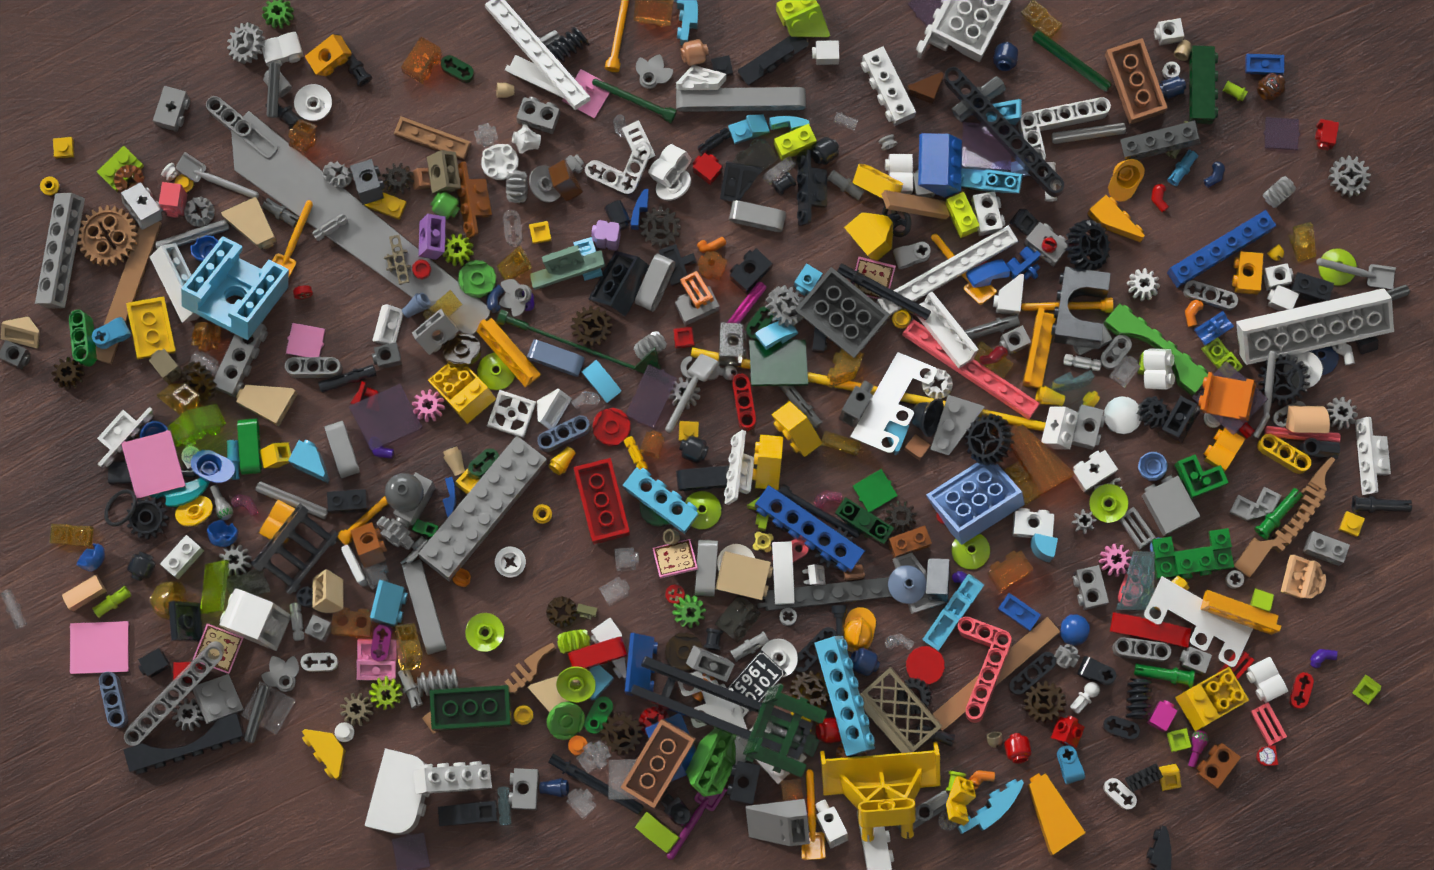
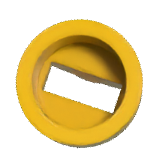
[1267,244,1284,261]

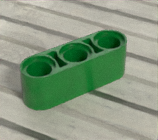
[69,310,97,367]
[237,419,262,475]

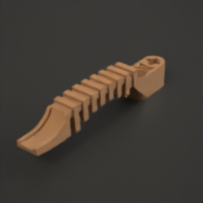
[1234,457,1335,578]
[422,643,556,734]

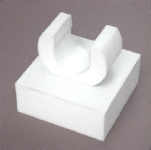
[802,564,826,585]

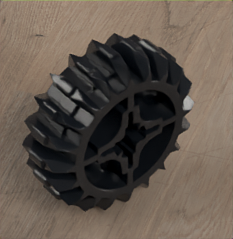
[1064,220,1112,271]
[1258,354,1310,406]
[964,414,1015,466]

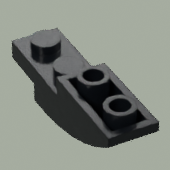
[1146,825,1172,870]

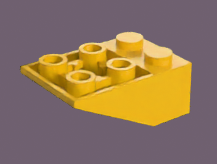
[428,363,496,424]
[1175,667,1249,731]

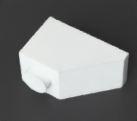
[993,274,1024,315]

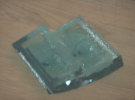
[1049,370,1095,392]

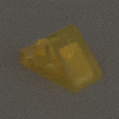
[1289,222,1316,262]

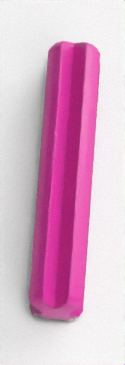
[726,281,766,330]

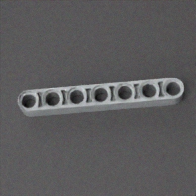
[676,87,806,112]
[124,641,224,746]

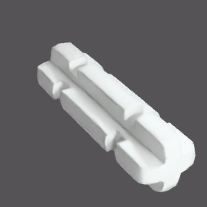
[1064,354,1101,371]

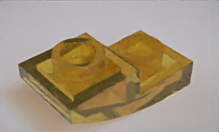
[1021,0,1062,39]
[1003,461,1040,506]
[49,524,94,547]

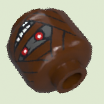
[1257,73,1286,101]

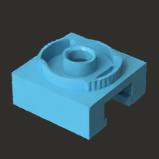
[181,236,289,340]

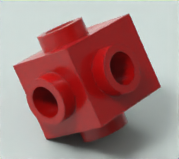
[1051,716,1085,748]

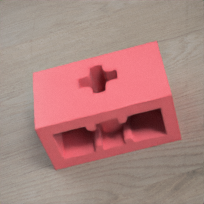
[159,182,188,218]

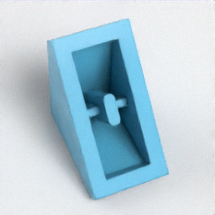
[884,420,909,455]
[590,665,614,700]

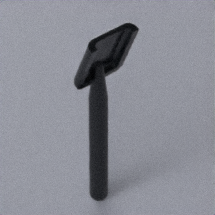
[108,461,197,484]

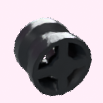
[296,587,313,608]

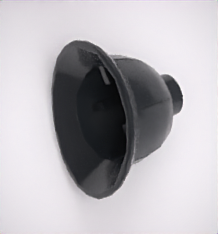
[907,398,944,437]

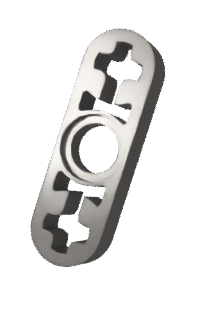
[1183,280,1238,310]

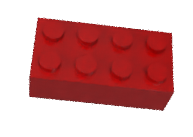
[573,458,630,545]

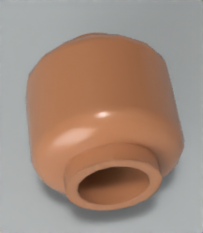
[680,39,709,66]

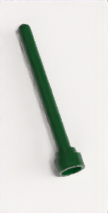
[592,79,677,124]

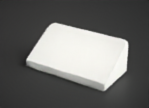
[373,304,403,345]

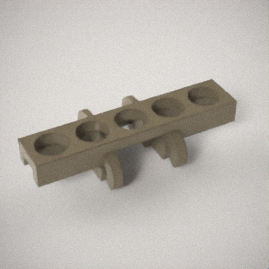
[384,235,411,285]

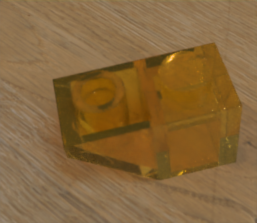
[827,349,864,388]
[157,383,199,419]
[395,623,423,670]

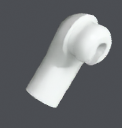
[1332,343,1355,365]

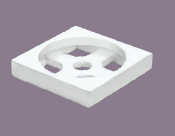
[487,390,536,438]
[341,544,368,587]

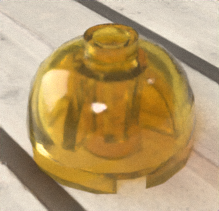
[150,581,187,620]

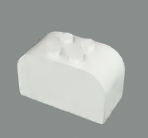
[219,588,291,651]
[365,748,430,835]

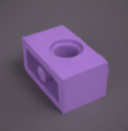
[419,214,446,260]

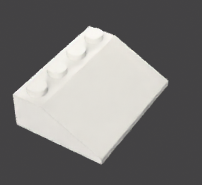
[931,0,1012,62]

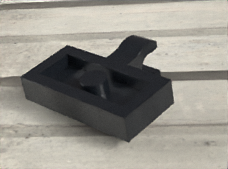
[658,244,697,286]

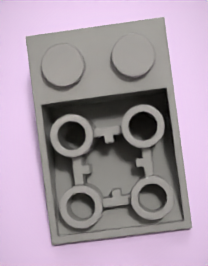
[746,799,810,846]

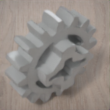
[227,22,265,64]
[1328,156,1371,197]
[765,285,804,327]
[377,516,414,550]

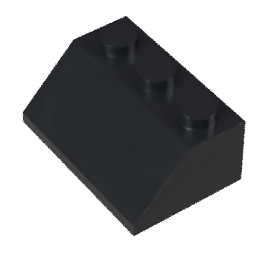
[588,251,650,317]

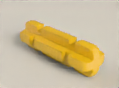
[624,436,648,470]

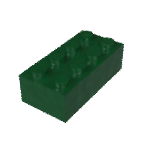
[430,685,512,731]

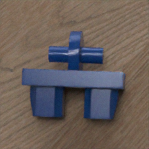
[1006,246,1041,280]
[1194,311,1234,345]

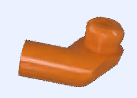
[1185,300,1204,328]
[968,770,995,790]

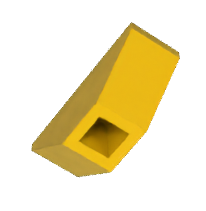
[302,729,346,780]

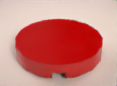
[592,408,631,446]
[906,646,945,685]

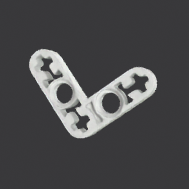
[585,141,652,194]

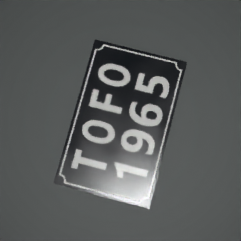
[727,650,786,712]

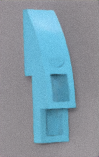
[674,0,698,45]
[961,167,1023,193]
[957,779,1024,834]

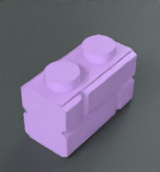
[591,220,621,251]

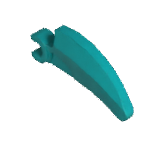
[150,478,210,507]

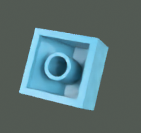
[288,440,330,483]
[370,580,408,627]

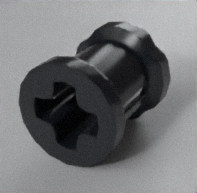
[771,171,796,196]
[703,628,723,651]

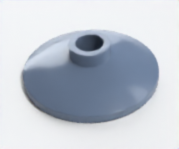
[888,565,926,604]

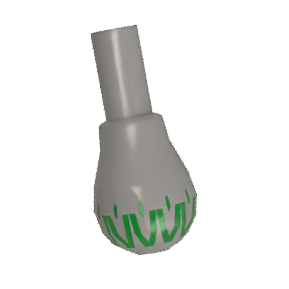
[210,485,233,520]

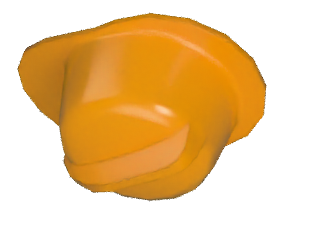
[1108,159,1145,202]
[844,607,876,653]

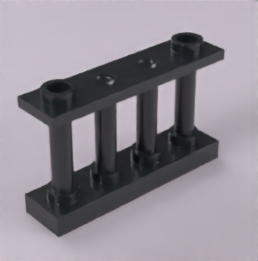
[251,503,339,594]

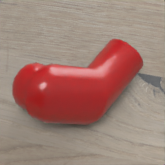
[1151,184,1169,213]

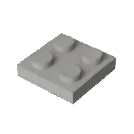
[192,674,244,724]

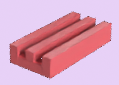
[1250,702,1287,746]

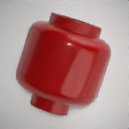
[816,717,842,743]
[1004,733,1032,764]

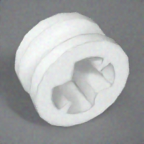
[1162,62,1180,79]
[161,163,179,182]

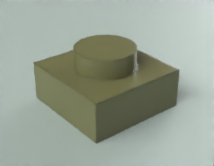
[577,603,598,620]

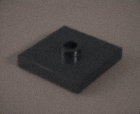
[168,601,202,642]

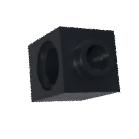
[138,648,171,678]

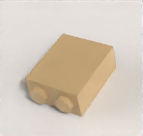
[715,551,773,600]

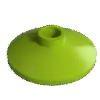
[1318,249,1357,286]
[477,353,515,390]
[1089,484,1128,523]
[685,491,721,529]
[951,533,990,570]
[465,613,504,652]
[556,667,596,702]

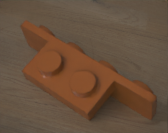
[457,162,492,239]

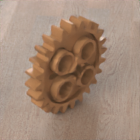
[77,205,139,267]

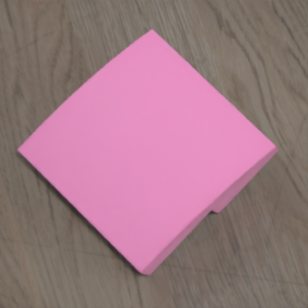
[357,639,397,680]

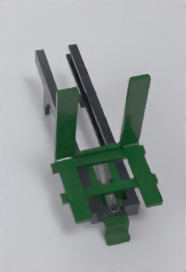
[630,656,827,777]

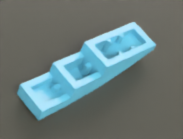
[923,574,984,651]

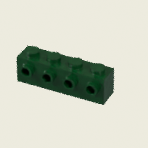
[1189,45,1218,124]

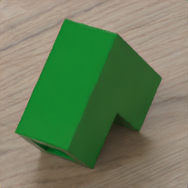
[412,519,439,539]

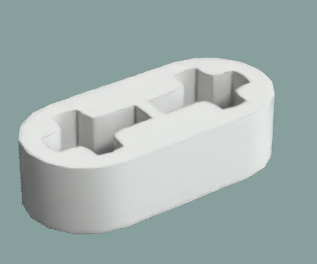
[300,653,339,672]
[1103,778,1137,810]

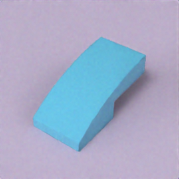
[769,116,810,132]
[573,237,603,281]
[755,321,798,350]
[581,360,621,403]

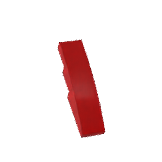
[1110,613,1191,648]

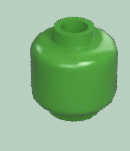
[430,191,460,219]

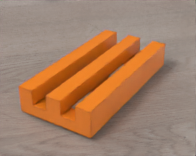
[680,271,714,309]

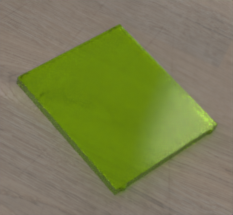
[201,560,229,615]

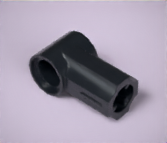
[1298,438,1340,459]

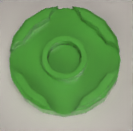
[458,260,496,298]
[547,701,585,740]

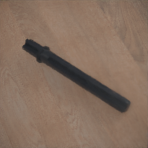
[837,263,931,320]
[548,753,644,814]

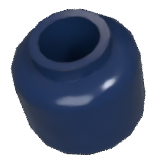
[993,42,1018,71]
[850,648,880,676]

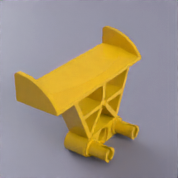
[820,742,941,842]

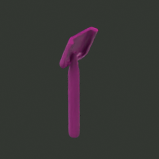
[667,787,727,860]

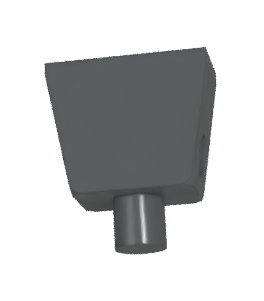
[839,381,874,428]

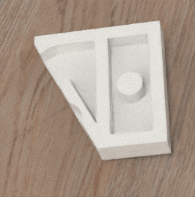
[676,65,726,90]

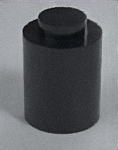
[604,200,631,231]

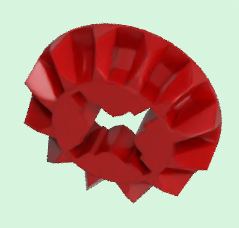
[639,707,669,736]

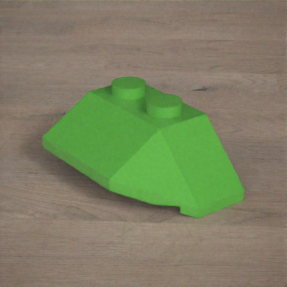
[686,728,736,797]

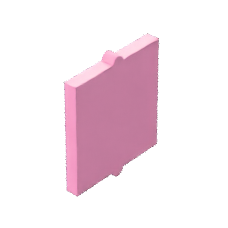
[286,323,325,357]

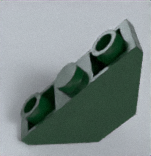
[835,497,894,545]

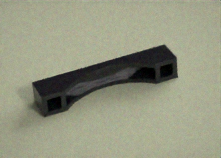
[123,713,245,775]

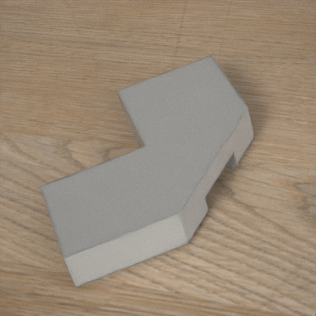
[1229,487,1282,521]

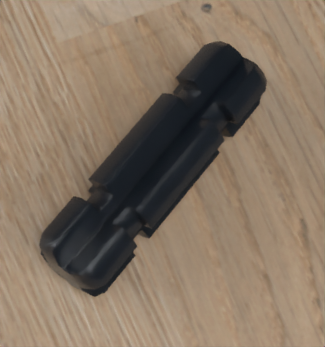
[697,127,731,155]

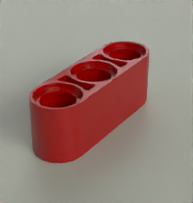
[732,374,756,431]
[568,636,628,669]

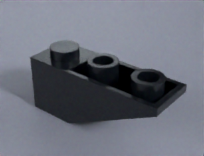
[438,801,498,827]

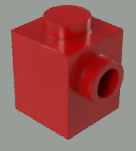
[693,153,722,186]

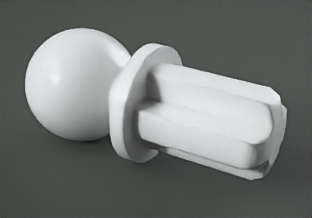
[1070,682,1100,714]

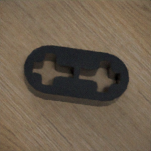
[1103,716,1140,740]

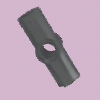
[952,76,1006,122]
[896,790,949,833]

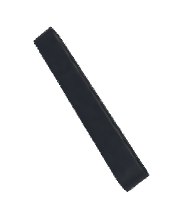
[944,67,1064,197]

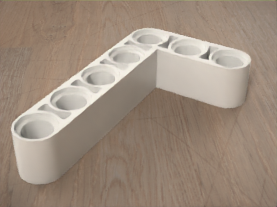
[1019,97,1111,163]

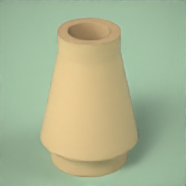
[443,446,465,476]

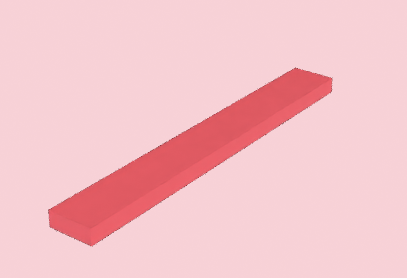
[902,319,1040,420]

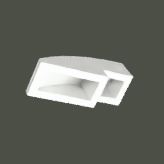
[772,541,794,605]

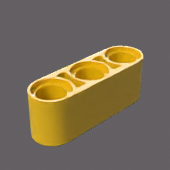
[853,164,903,198]
[1257,434,1311,474]

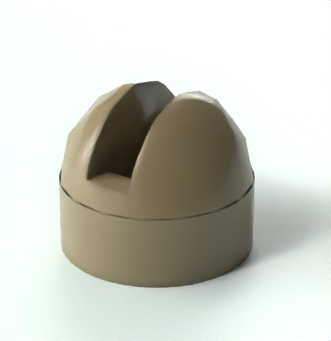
[663,529,680,545]
[986,732,1003,748]

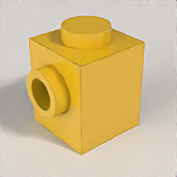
[260,442,291,468]

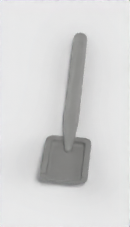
[175,152,259,198]
[1316,258,1396,289]
[1253,351,1276,438]
[665,354,719,433]

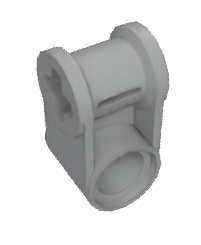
[893,242,931,269]

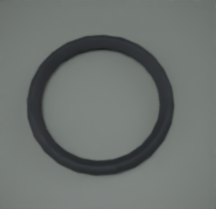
[104,489,137,527]

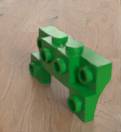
[1151,528,1234,580]

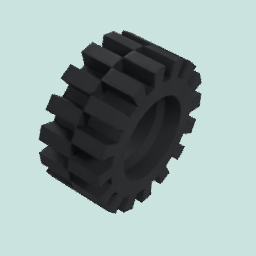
[897,678,932,714]
[1125,763,1163,792]

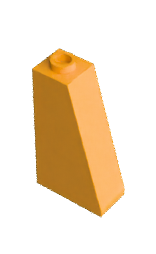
[1027,773,1086,855]

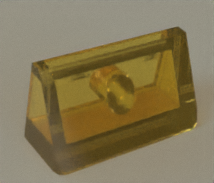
[822,431,861,456]

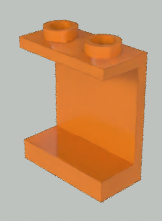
[1199,372,1256,421]

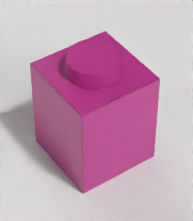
[1147,700,1178,732]

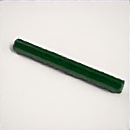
[1032,30,1112,92]

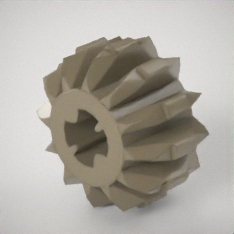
[340,693,373,726]

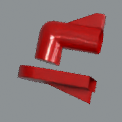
[350,381,379,412]

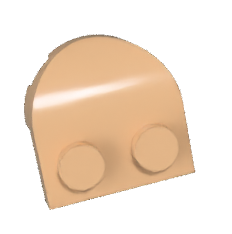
[1281,555,1326,598]

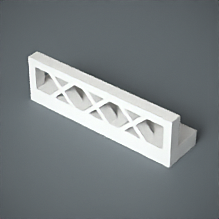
[505,55,583,99]
[917,292,979,369]

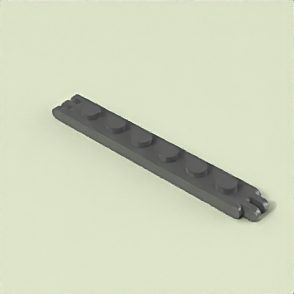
[757,577,892,611]

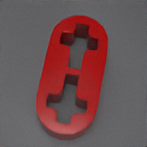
[1289,672,1314,709]

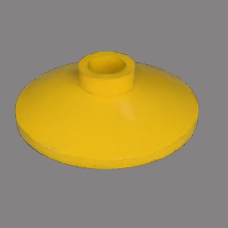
[175,496,213,526]

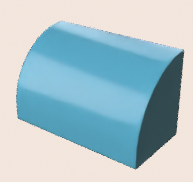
[1030,533,1058,563]

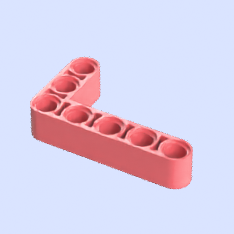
[958,617,1012,723]

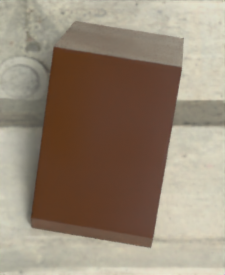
[907,72,944,104]
[548,159,583,201]

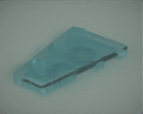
[1116,551,1154,610]

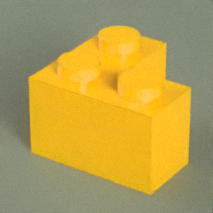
[772,401,823,457]
[752,435,783,490]

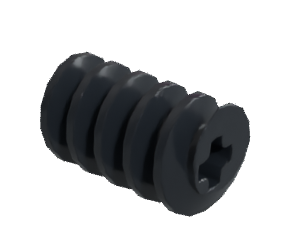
[547,27,589,63]
[1125,678,1152,720]

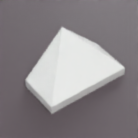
[537,389,572,429]

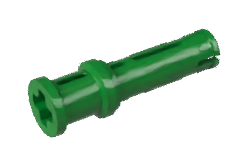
[1254,488,1303,540]
[1134,663,1195,688]

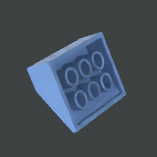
[926,463,1025,545]

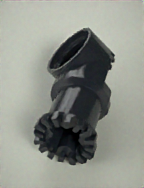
[265,103,303,131]

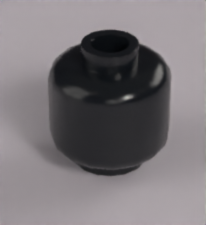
[811,137,839,165]
[679,435,709,463]
[127,551,156,581]

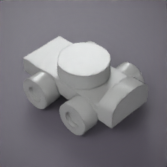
[566,154,584,174]

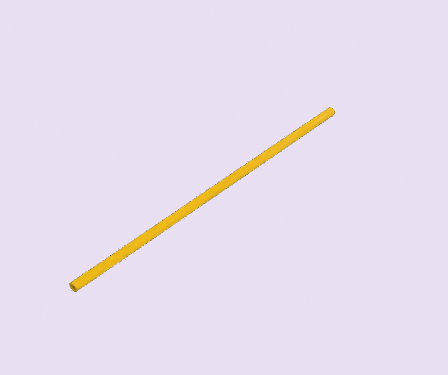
[691,348,1046,432]

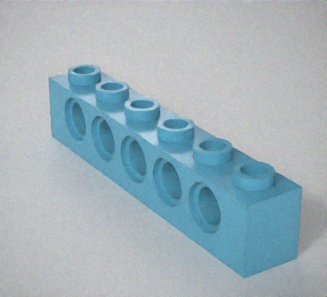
[815,636,875,756]

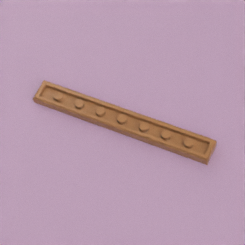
[96,221,162,365]
[933,617,1060,731]

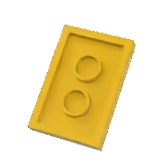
[126,297,175,359]

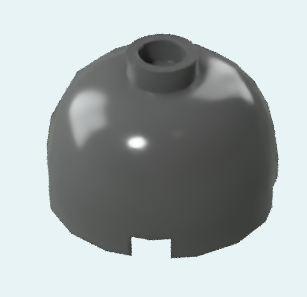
[385,473,424,512]

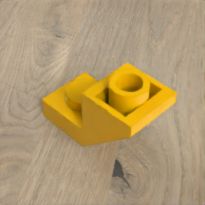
[946,776,976,826]

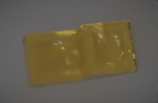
[422,290,463,320]
[974,341,1014,378]

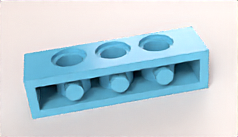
[623,467,698,534]

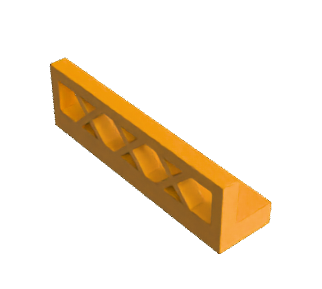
[1022,308,1055,389]
[476,318,541,387]
[1200,590,1281,635]

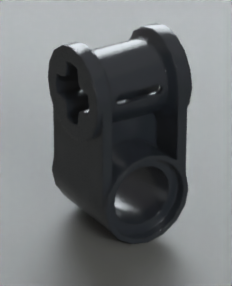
[1077,656,1116,685]

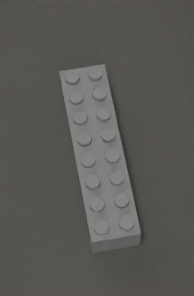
[418,436,547,582]

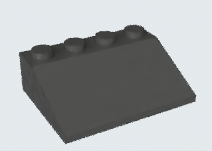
[795,267,890,358]

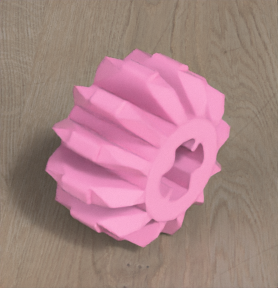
[412,389,445,422]
[1099,544,1132,577]

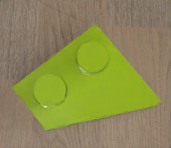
[784,3,830,37]

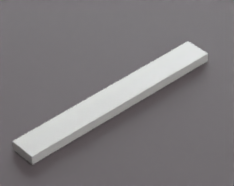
[485,0,590,110]
[878,225,1018,315]

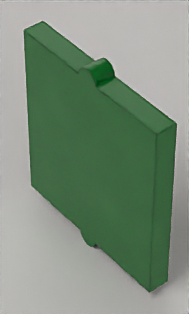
[852,469,898,512]

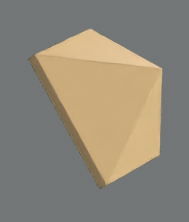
[1,317,40,348]

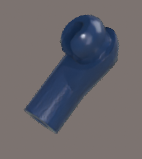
[1203,161,1225,188]
[487,285,505,313]

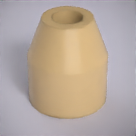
[1174,40,1191,61]
[496,83,514,98]

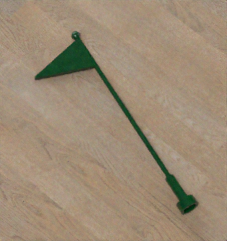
[496,309,670,384]

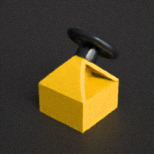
[844,206,912,261]

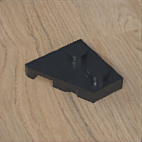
[720,161,762,201]

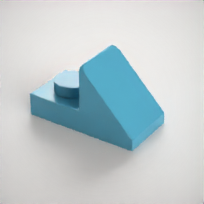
[987,99,1021,125]
[728,114,770,145]

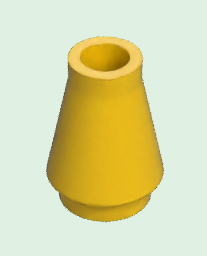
[1035,386,1065,406]
[549,446,576,475]

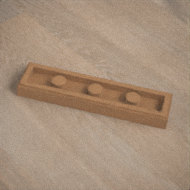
[394,117,471,160]
[881,190,950,219]

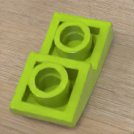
[1201,338,1243,378]
[635,812,680,853]

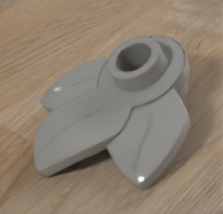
[636,54,673,89]
[499,279,532,317]
[400,536,429,564]
[261,656,299,692]

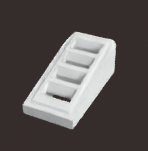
[622,120,655,161]

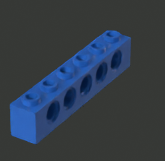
[1167,210,1276,288]
[755,485,865,572]

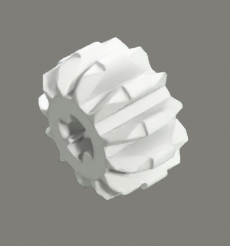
[1127,268,1160,301]

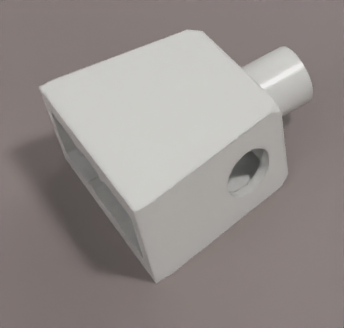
[815,800,848,849]

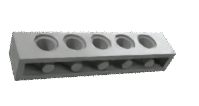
[35,193,85,308]

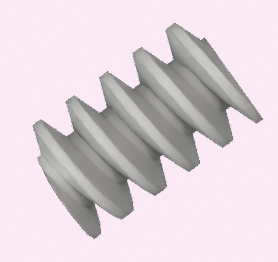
[417,668,459,697]

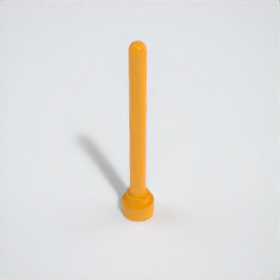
[605,0,629,72]
[1021,297,1113,313]
[337,496,388,546]

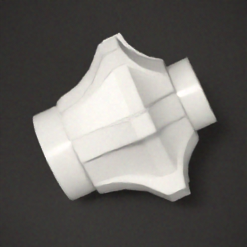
[512,124,541,154]

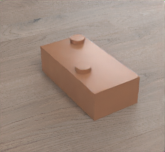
[1105,38,1167,125]
[620,719,696,808]

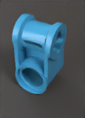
[92,317,131,349]
[1057,746,1085,785]

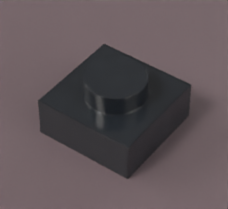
[711,55,733,76]

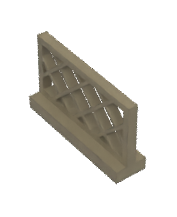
[860,667,942,753]

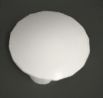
[482,144,518,180]
[1104,396,1141,434]

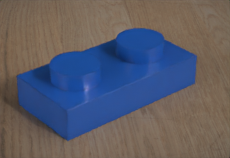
[1245,54,1284,75]
[998,593,1041,631]

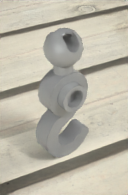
[681,356,737,380]

